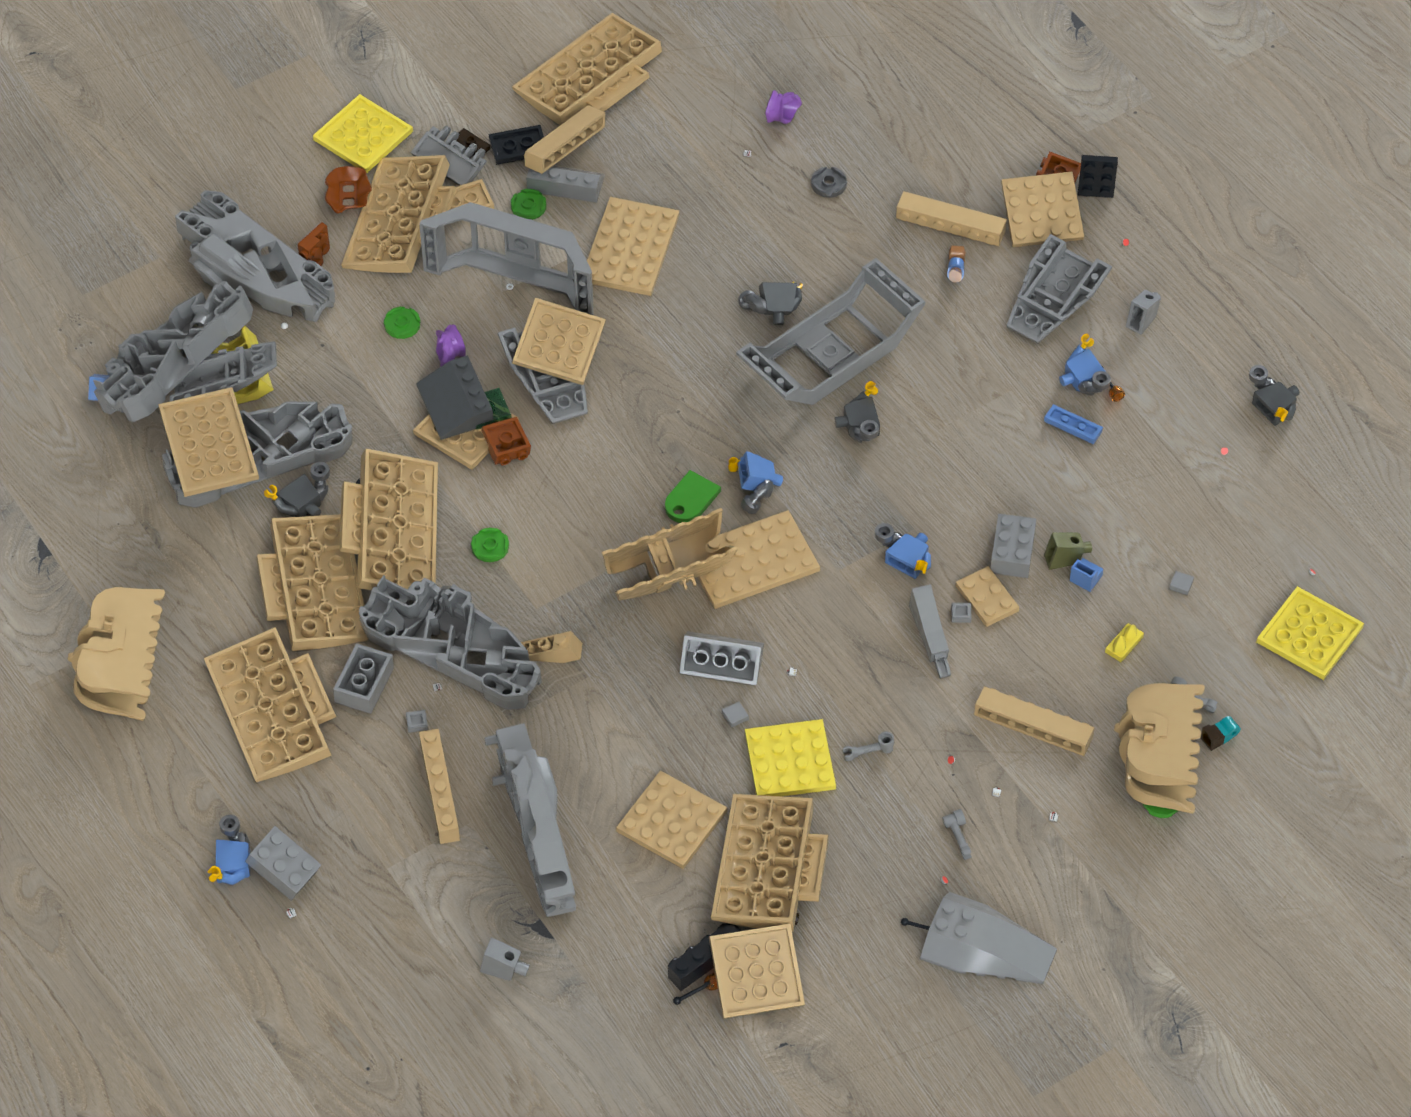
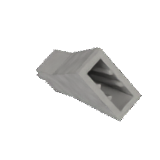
[909,584,951,678]

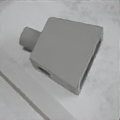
[1126,290,1161,335]
[480,938,530,981]

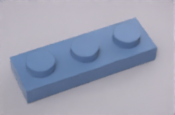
[1044,404,1103,444]

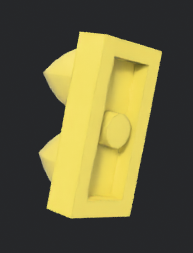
[1105,623,1144,662]

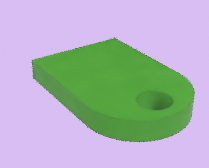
[665,470,721,523]

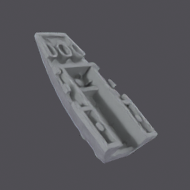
[1007,234,1112,343]
[498,328,588,424]
[170,341,277,402]
[920,892,1057,984]

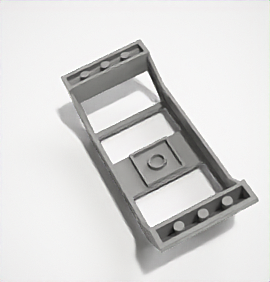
[419,202,594,315]
[736,258,925,405]

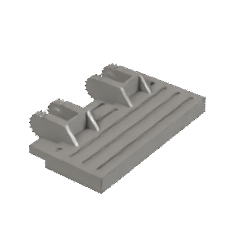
[411,126,487,186]

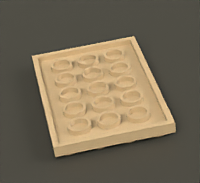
[587,197,680,296]
[158,387,259,497]
[698,510,820,609]

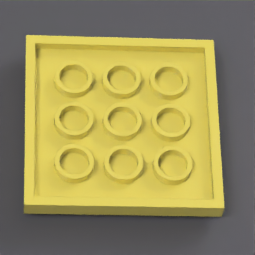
[313,94,413,173]
[1256,586,1364,680]
[745,719,836,797]

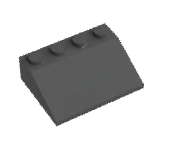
[416,355,494,440]

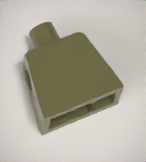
[1044,532,1092,570]

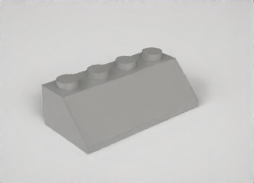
[526,166,605,203]
[679,631,764,685]

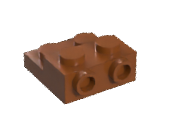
[1036,152,1081,183]
[298,222,330,266]
[481,417,531,466]

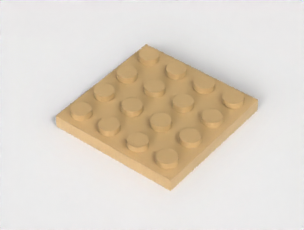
[1001,172,1084,248]
[512,298,606,385]
[413,400,519,470]
[616,770,727,869]
[709,924,805,1019]

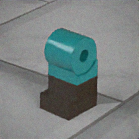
[1201,716,1241,751]

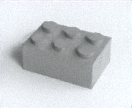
[991,514,1036,578]
[333,643,394,714]
[245,826,321,901]

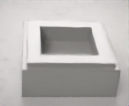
[1169,571,1194,595]
[951,603,971,623]
[722,702,749,728]
[406,710,428,733]

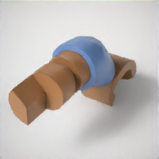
[947,245,966,282]

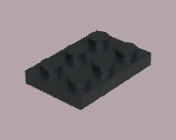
[488,125,544,165]
[1078,155,1118,198]

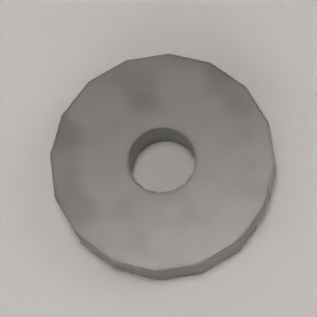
[811,167,847,198]

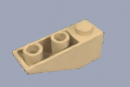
[521,631,583,663]

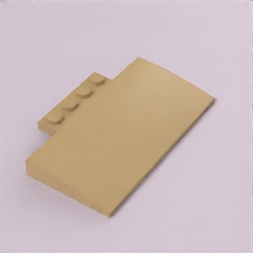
[512,13,662,125]
[341,155,457,273]
[340,449,438,590]
[257,514,368,651]
[204,627,336,782]
[711,794,829,932]

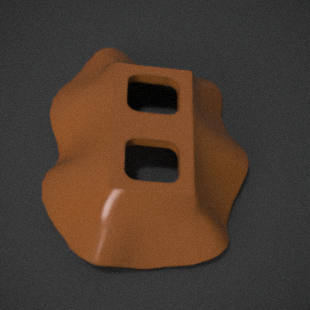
[325,166,372,214]

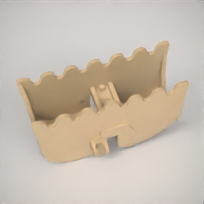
[602,508,738,601]
[68,587,165,721]
[1114,683,1205,814]

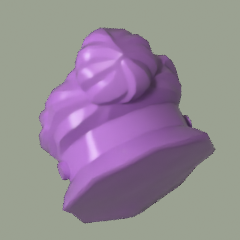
[765,90,802,124]
[436,324,466,367]

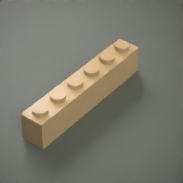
[524,105,605,174]
[896,191,1007,246]
[974,686,1094,756]
[419,729,460,844]

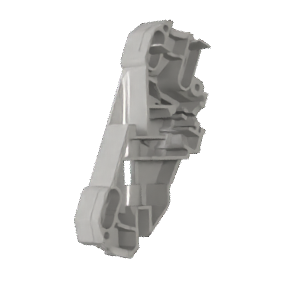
[175,190,335,322]
[93,281,253,422]
[162,401,352,507]
[359,575,542,710]
[485,723,576,917]

